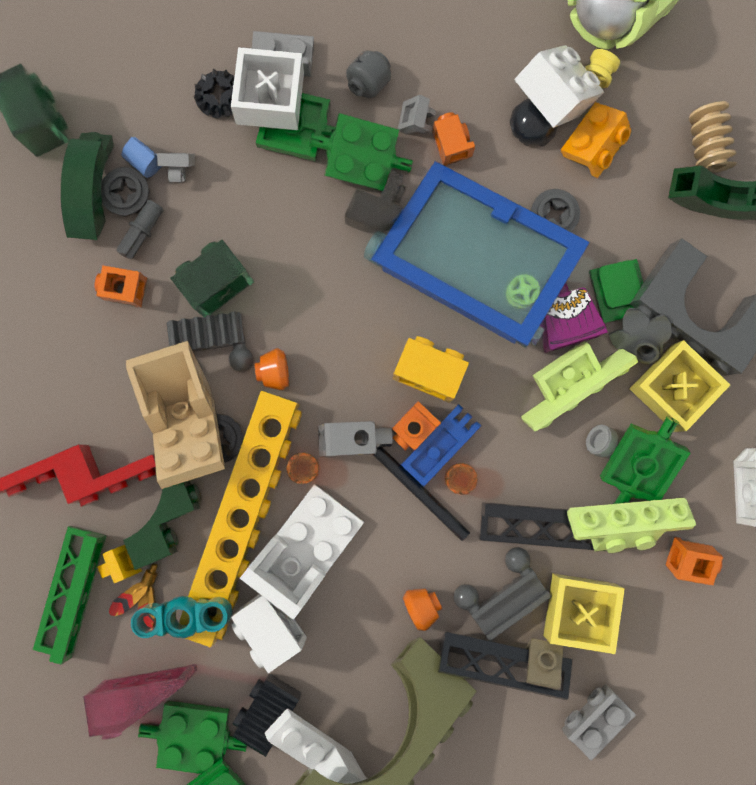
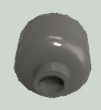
[346,50,391,98]

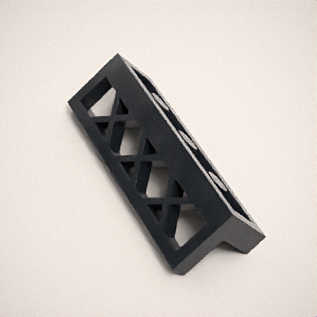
[479,502,606,551]
[438,632,573,700]

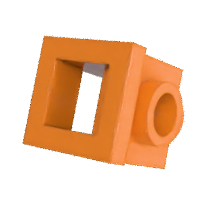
[432,112,475,166]
[94,265,147,308]
[391,401,441,451]
[665,537,723,585]

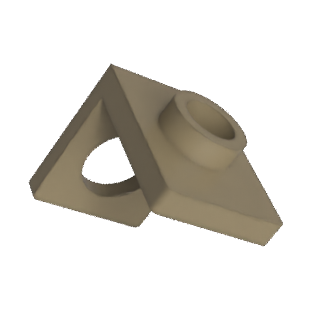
[524,638,563,690]

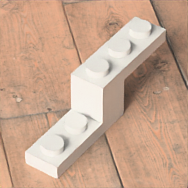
[265,708,367,784]

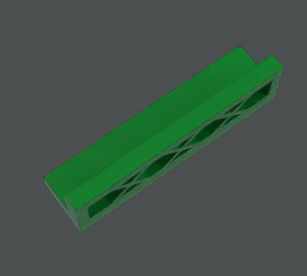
[33,526,107,665]

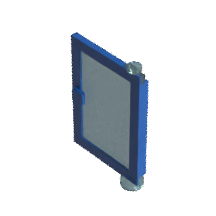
[364,161,589,348]

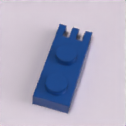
[401,404,482,487]

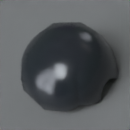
[510,99,558,146]

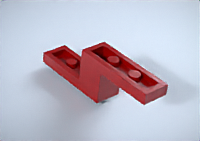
[0,444,156,507]

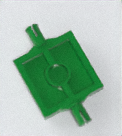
[256,93,335,162]
[309,113,413,191]
[600,416,691,504]
[138,700,247,774]

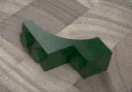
[123,481,202,570]

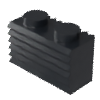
[232,674,301,757]

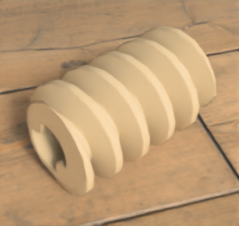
[689,101,737,173]

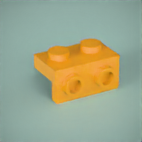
[561,102,631,178]

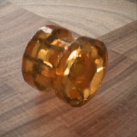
[286,453,320,484]
[444,463,478,495]

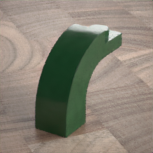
[61,132,114,240]
[668,166,756,220]

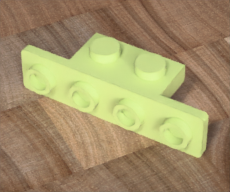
[521,341,638,431]
[567,498,696,553]

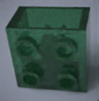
[0,64,69,157]
[170,239,254,317]

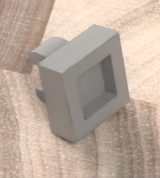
[398,95,436,135]
[157,153,195,182]

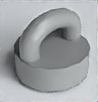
[586,425,618,459]

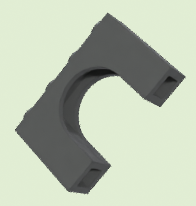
[630,238,756,376]

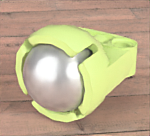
[568,0,679,49]

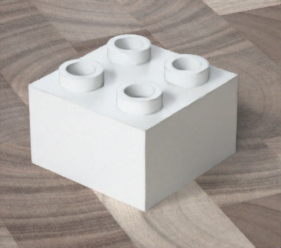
[514,45,604,128]
[231,47,304,130]
[231,594,307,673]

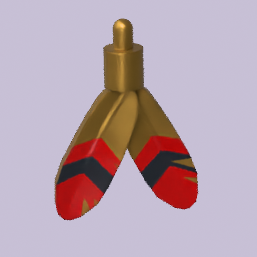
[109,563,158,628]

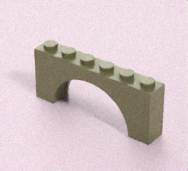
[294,637,477,785]

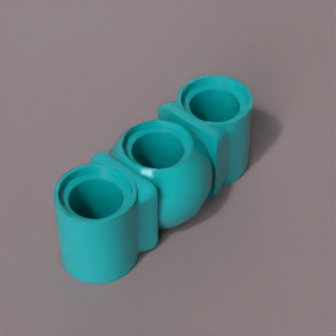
[131,596,233,639]

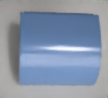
[121,137,162,178]

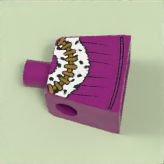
[540,280,608,353]

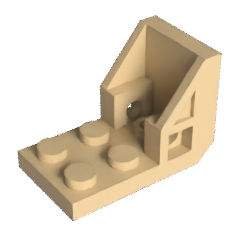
[126,341,225,489]

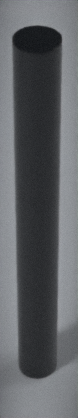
[372,447,470,541]

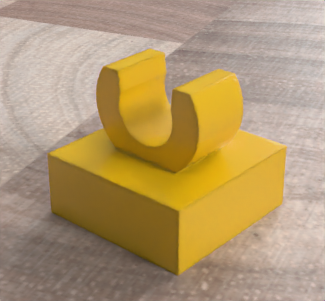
[97,545,142,584]

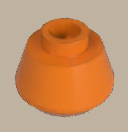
[255,348,289,391]
[403,588,442,631]

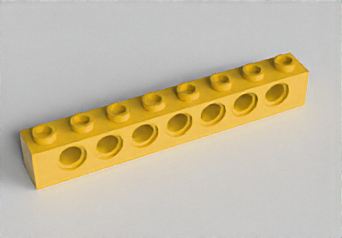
[179,391,302,647]

